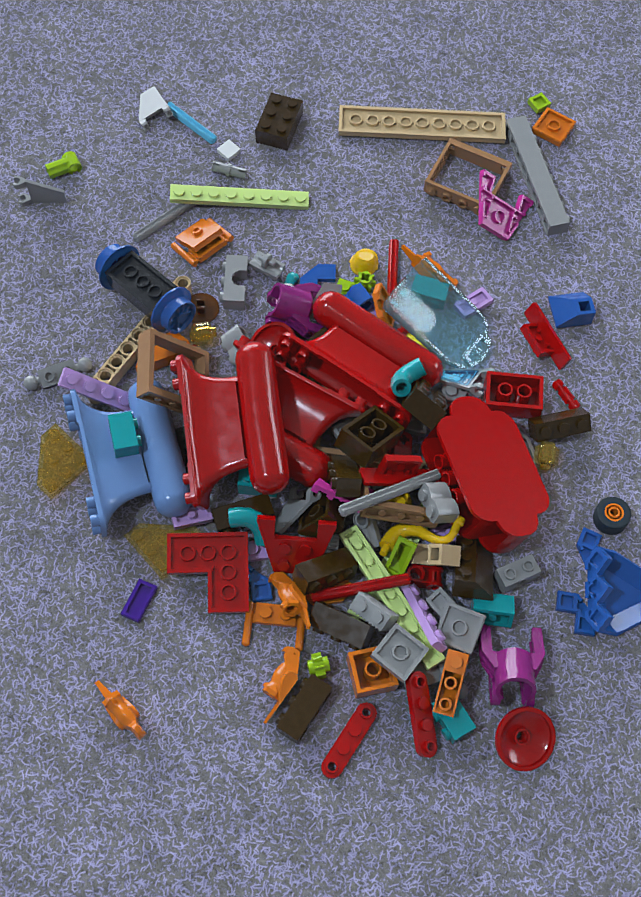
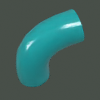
[391,358,427,397]
[228,507,265,546]

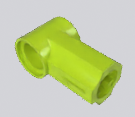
[45,151,82,179]

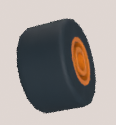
[593,497,632,535]

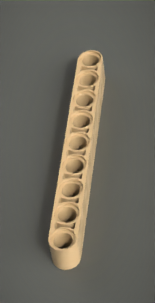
[88,276,192,404]

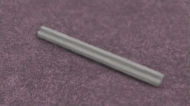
[132,181,218,243]
[338,469,441,517]

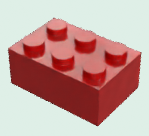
[483,371,544,419]

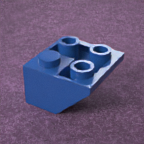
[548,292,596,328]

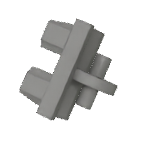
[249,251,285,280]

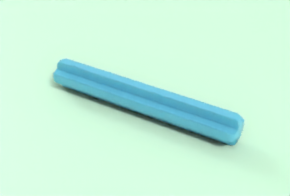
[167,102,217,144]

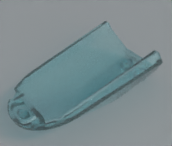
[383,257,491,369]

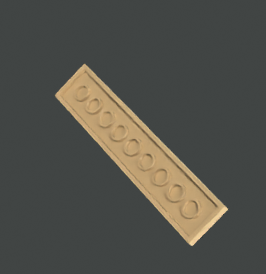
[338,105,506,143]

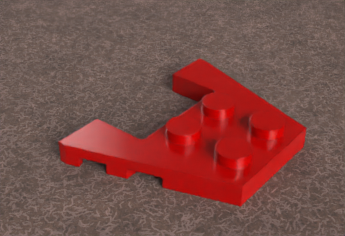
[257,515,337,573]

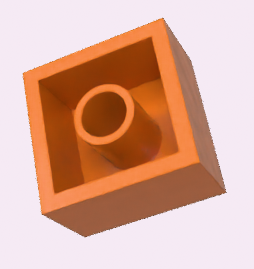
[346,646,399,699]

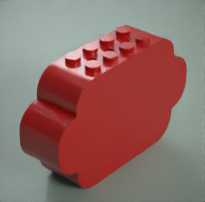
[421,396,549,554]

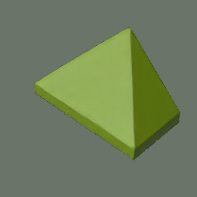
[385,536,418,575]

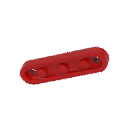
[405,671,438,758]
[321,702,377,779]

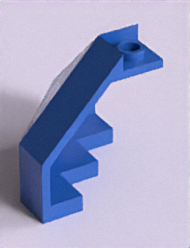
[585,546,641,636]

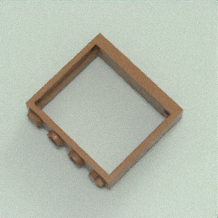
[423,138,512,215]
[136,328,209,414]
[357,453,438,528]

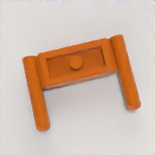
[171,218,234,267]
[242,602,305,652]

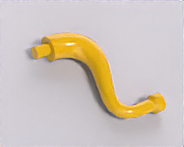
[379,515,466,557]

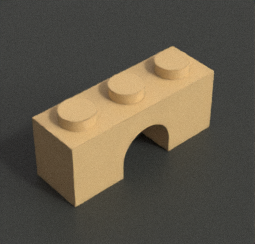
[409,543,461,567]

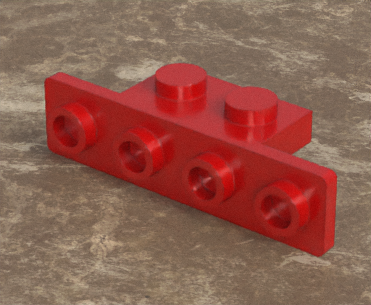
[520,302,572,370]
[359,454,430,486]

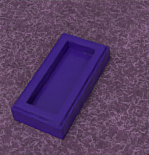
[120,578,158,623]

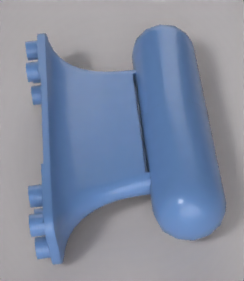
[63,380,192,537]

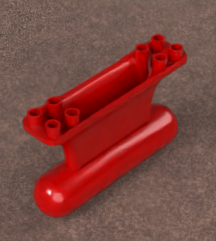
[275,291,444,432]
[233,335,370,488]
[170,342,290,510]

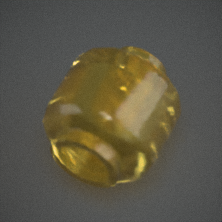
[189,321,217,346]
[534,441,560,471]

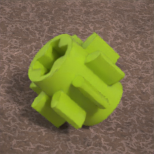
[354,271,376,293]
[307,652,331,679]

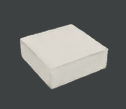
[217,140,241,162]

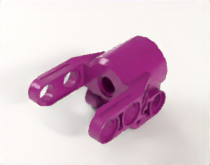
[265,282,328,339]
[478,624,545,707]

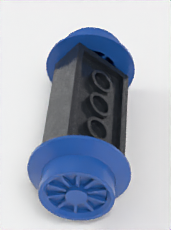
[95,244,196,334]

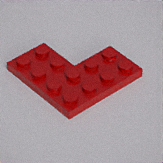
[167,532,249,614]

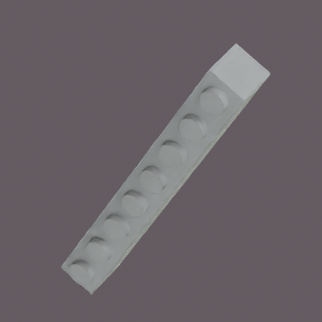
[506,116,570,236]

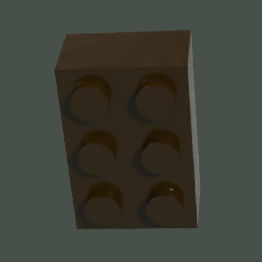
[255,92,303,151]
[401,378,447,430]
[334,405,405,468]

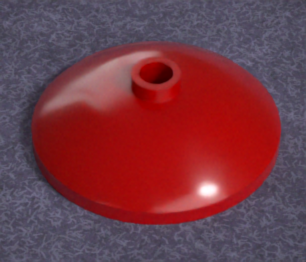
[251,322,296,367]
[495,706,556,771]

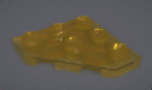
[37,423,87,499]
[124,523,201,580]

